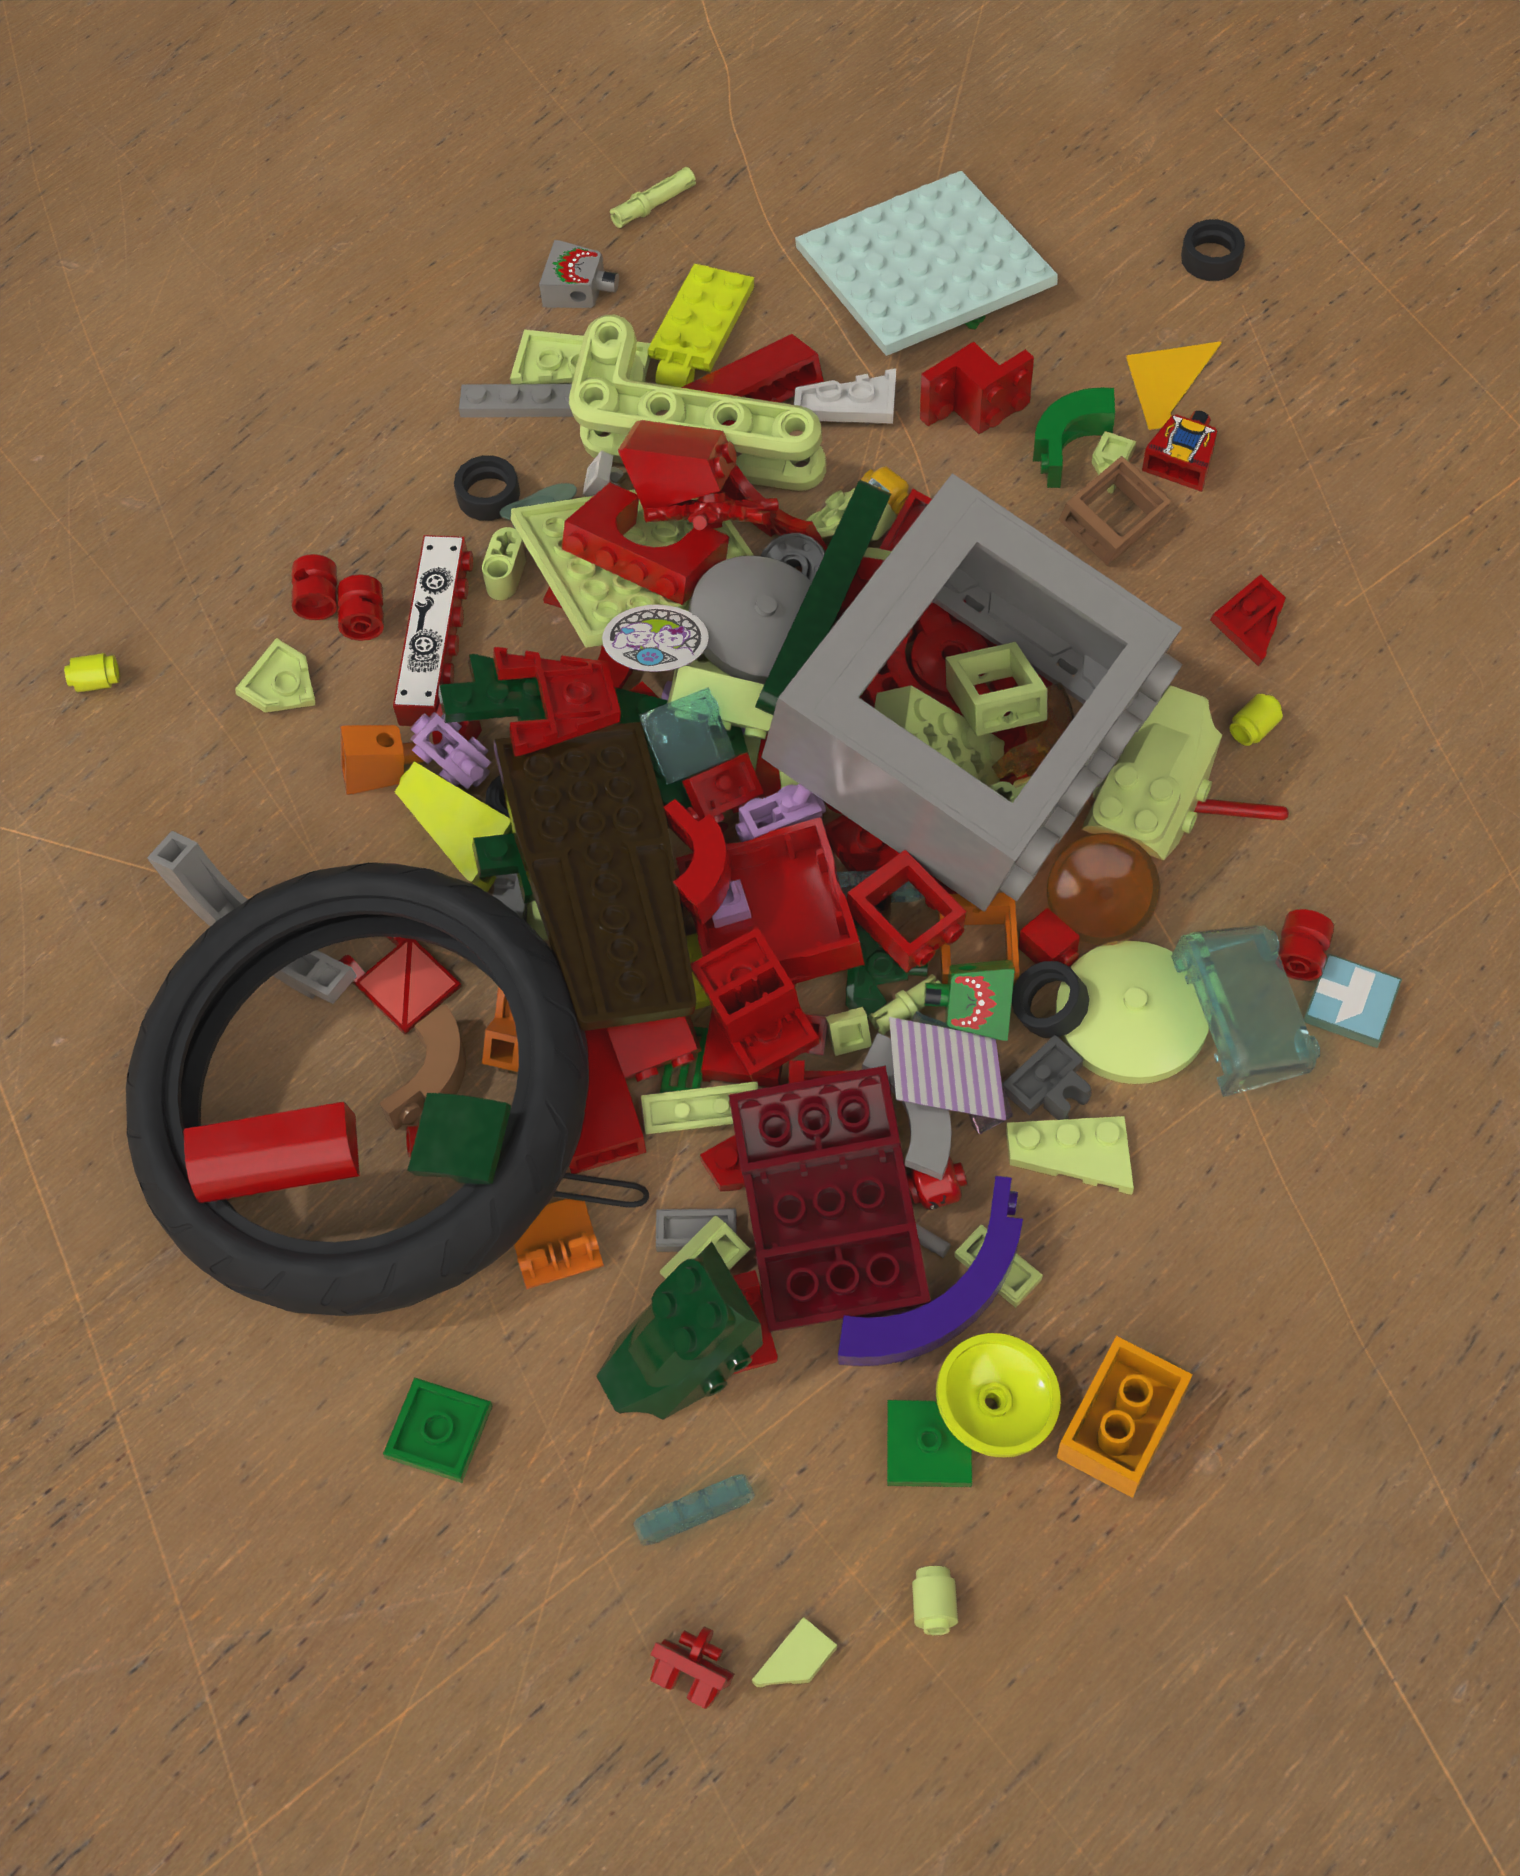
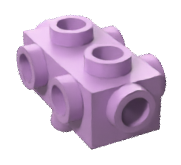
[410,712,491,789]
[736,784,826,842]

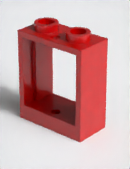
[847,850,966,973]

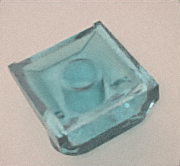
[639,687,736,784]

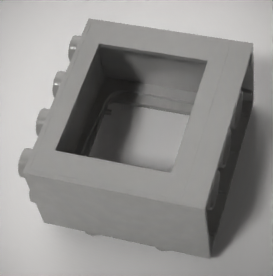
[762,473,1183,912]

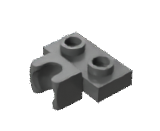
[1002,1035,1092,1120]

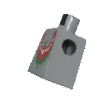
[539,240,619,308]

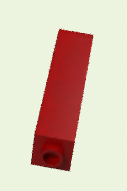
[569,1028,647,1174]

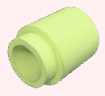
[912,1566,958,1635]

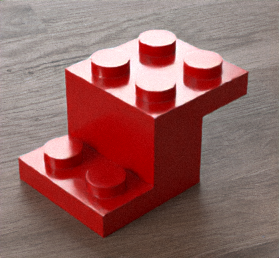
[920,341,1034,434]
[691,927,821,1081]

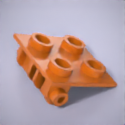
[514,1194,604,1289]

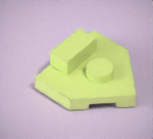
[235,638,315,713]

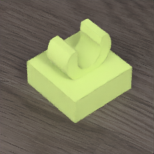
[826,1007,872,1056]

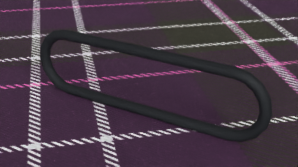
[553,1173,649,1208]

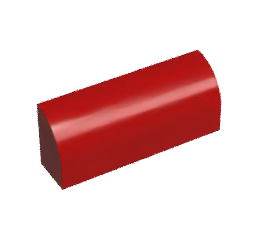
[681,334,824,426]
[184,1102,360,1203]

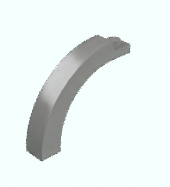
[147,831,357,1004]

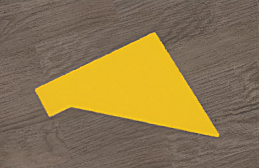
[1126,341,1222,430]

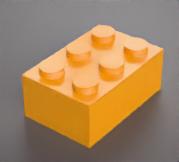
[1057,1336,1193,1498]

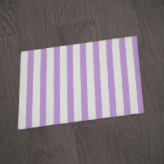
[889,1017,1006,1120]

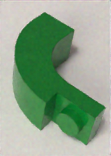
[1033,388,1115,488]

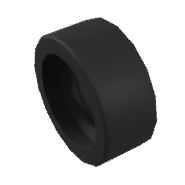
[1181,219,1245,281]
[454,455,520,521]
[1012,961,1090,1038]

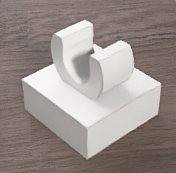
[583,450,623,497]

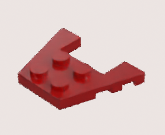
[493,647,621,756]

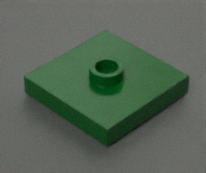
[383,1377,493,1483]
[887,1400,972,1487]

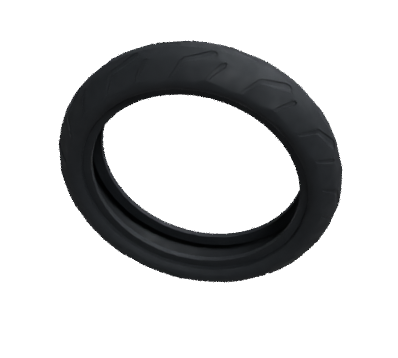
[126,863,589,1316]

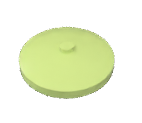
[1056,941,1211,1084]

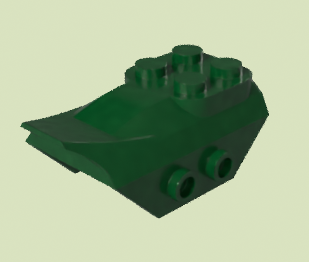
[596,1241,763,1420]

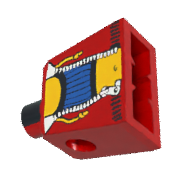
[1142,411,1218,492]

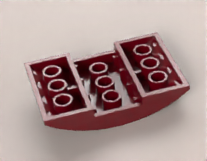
[729,1065,931,1333]

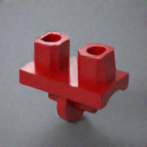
[650,1627,735,1709]

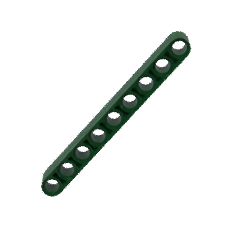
[755,479,891,715]

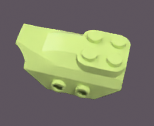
[1081,685,1222,861]

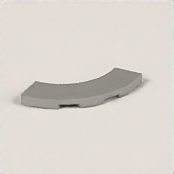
[862,1033,952,1180]

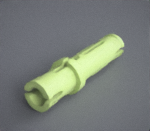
[610,167,696,228]

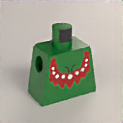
[924,960,1015,1041]

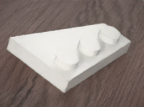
[794,368,896,424]

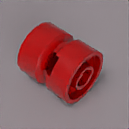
[292,554,337,620]
[338,574,384,641]
[1273,909,1334,981]

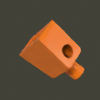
[340,725,425,795]

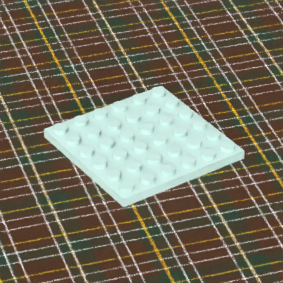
[795,171,1058,356]

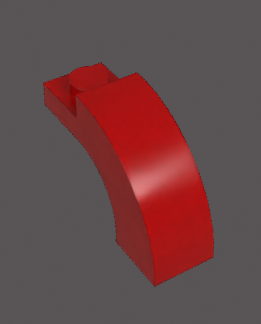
[663,799,731,925]

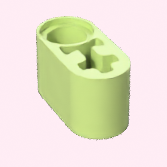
[482,527,526,600]

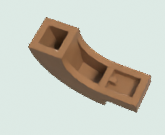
[380,1003,466,1130]

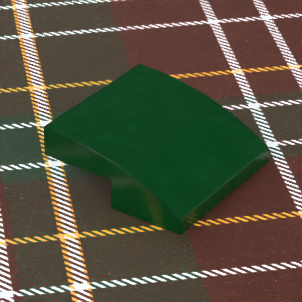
[407,1093,512,1184]

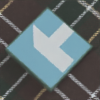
[1303,953,1402,1048]

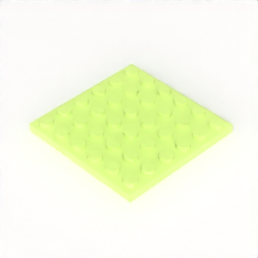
[511,489,754,648]

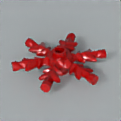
[644,490,779,530]

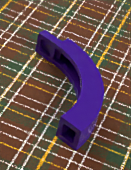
[838,1176,1023,1366]

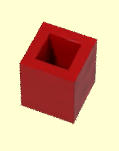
[1018,907,1080,967]

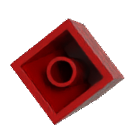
[618,420,737,509]
[606,1016,702,1083]

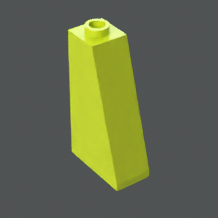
[394,761,513,892]

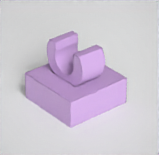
[712,879,752,928]

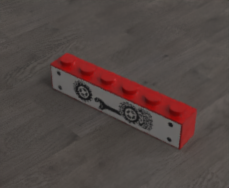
[393,535,473,726]

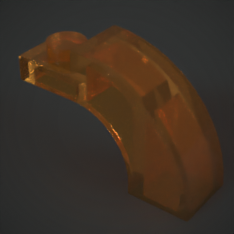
[992,682,1074,779]

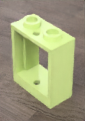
[946,642,1047,736]

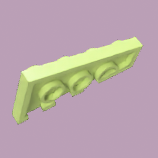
[510,329,651,384]

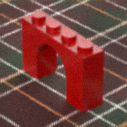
[562,482,730,605]

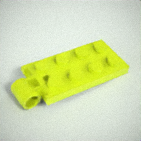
[648,264,754,388]

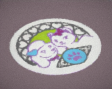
[602,605,709,672]

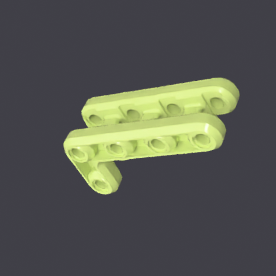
[569,315,826,491]

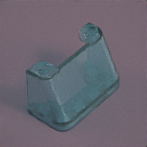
[1171,925,1320,1097]

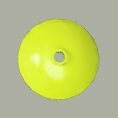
[936,1333,1061,1458]

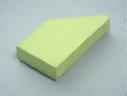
[1092,431,1136,494]
[752,1617,837,1687]

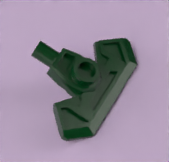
[845,920,928,1020]

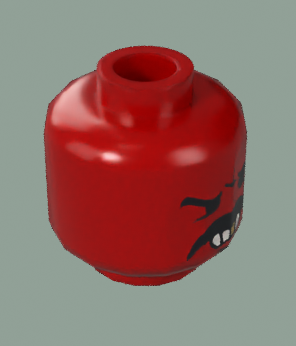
[906,1156,968,1210]

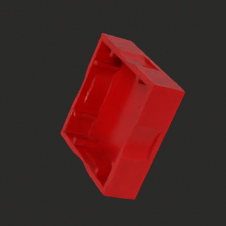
[676,817,864,984]

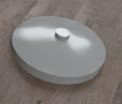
[689,556,812,684]

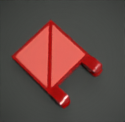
[339,937,461,1035]

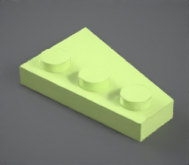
[1006,1116,1134,1195]

